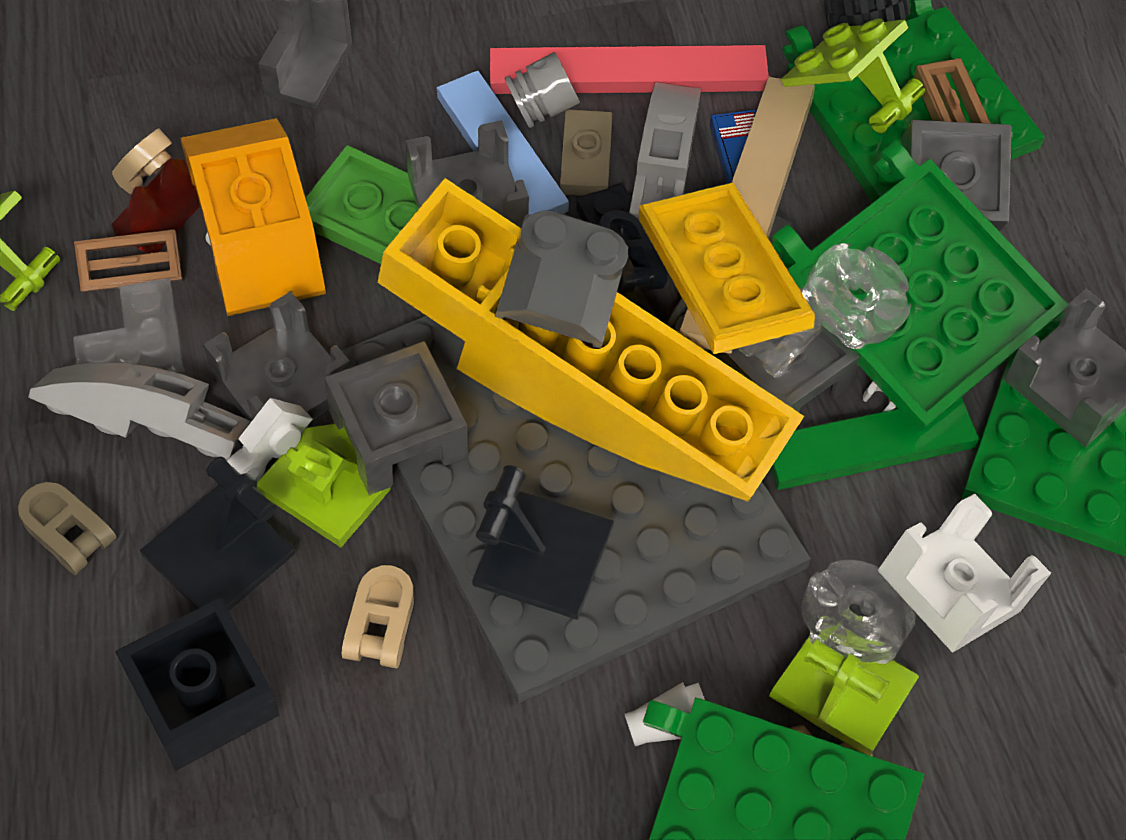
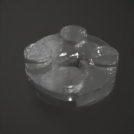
[802,243,911,349]
[801,560,915,664]

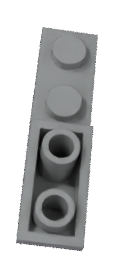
[629,82,701,219]
[28,362,252,460]

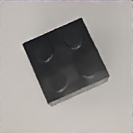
[115,597,280,771]

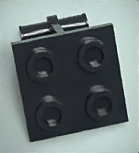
[140,456,296,611]
[472,465,614,620]

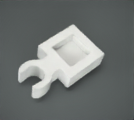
[227,398,312,482]

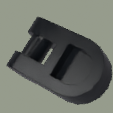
[598,210,668,294]

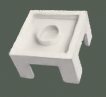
[878,494,1051,653]

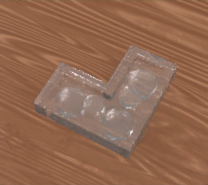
[73,278,185,373]

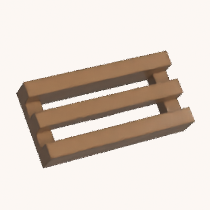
[914,58,991,124]
[74,230,183,293]

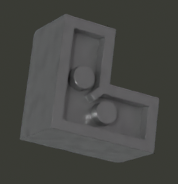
[259,0,352,109]

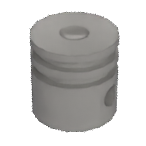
[505,52,580,128]

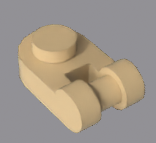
[112,128,172,194]
[342,565,414,669]

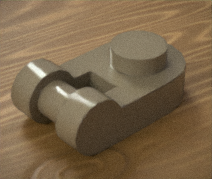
[18,482,117,575]

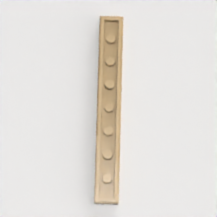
[680,77,815,354]

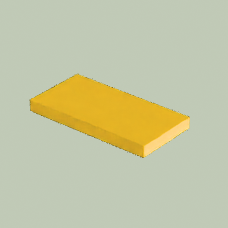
[639,183,815,354]

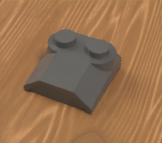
[495,211,628,348]

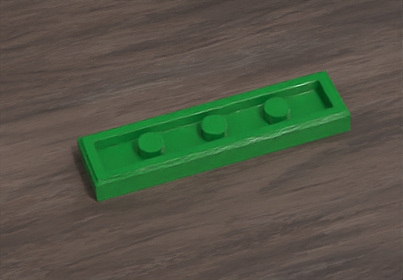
[770,397,979,490]

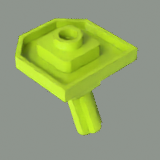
[256,424,391,548]

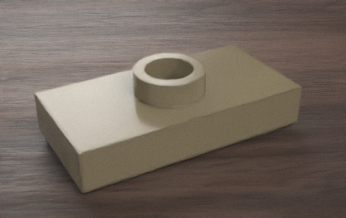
[560,110,612,196]

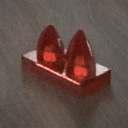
[112,159,200,254]

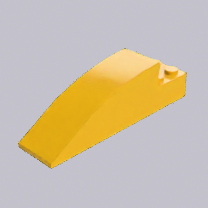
[377,178,804,501]

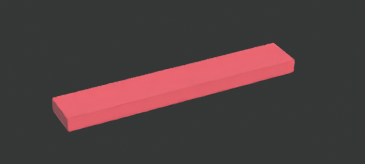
[490,45,769,94]

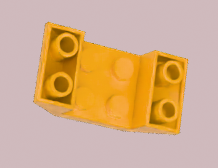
[181,118,326,316]

